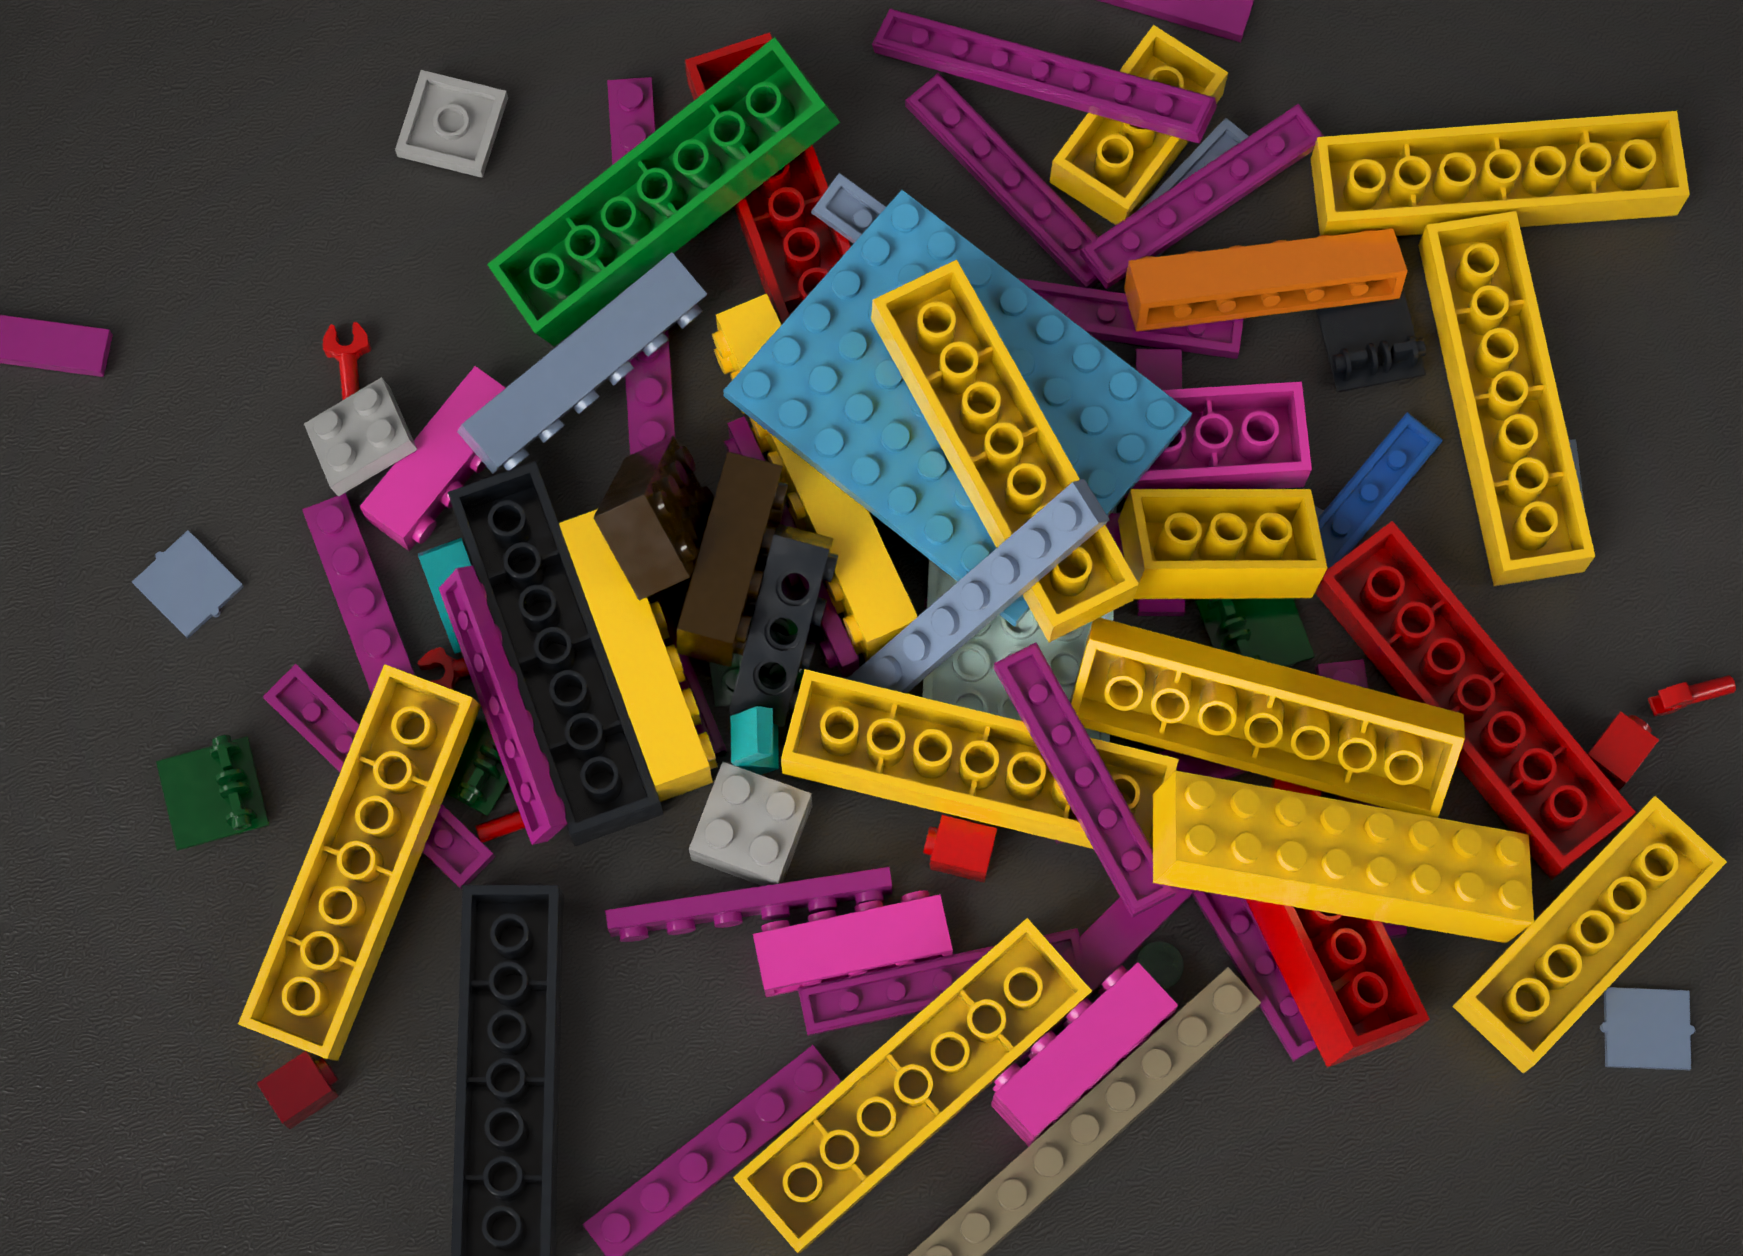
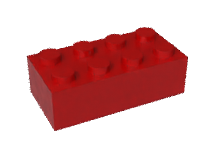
[1246,899,1430,1067]

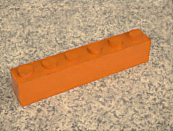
[1124,228,1408,332]

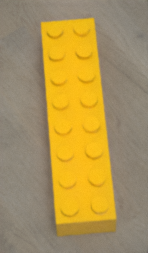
[1311,111,1690,236]
[1418,211,1595,586]
[871,260,1139,642]
[712,293,918,662]
[1070,617,1465,818]
[238,664,481,1061]
[781,669,1179,850]
[1153,771,1534,943]
[733,918,1092,1254]

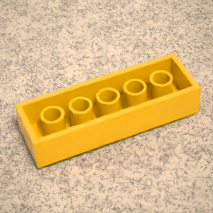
[559,509,718,802]
[1452,796,1727,1073]

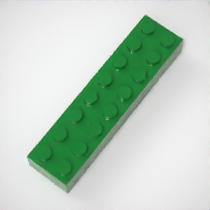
[487,37,840,347]

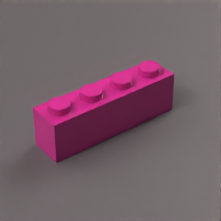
[360,366,505,551]
[753,891,953,997]

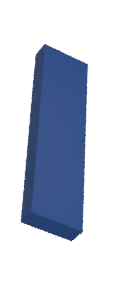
[1317,412,1443,569]

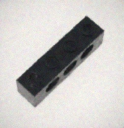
[729,524,838,727]

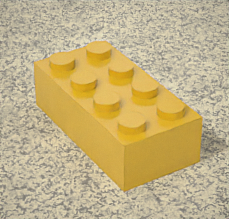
[1050,25,1228,225]
[1118,489,1327,599]

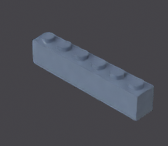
[457,252,707,474]

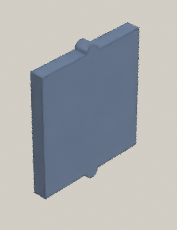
[132,530,244,639]
[1600,987,1695,1070]

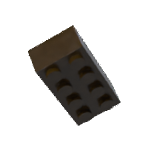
[593,436,714,600]
[677,452,789,667]

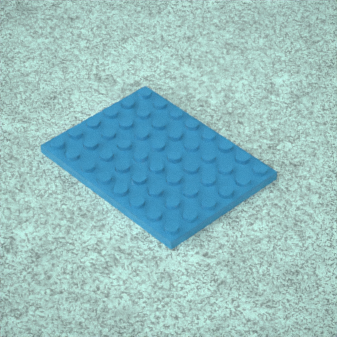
[723,190,1192,627]

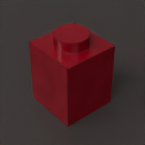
[256,1051,339,1129]

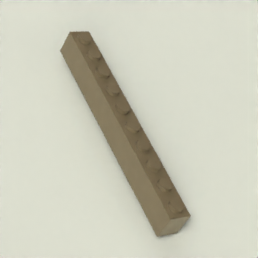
[908,967,1261,1256]

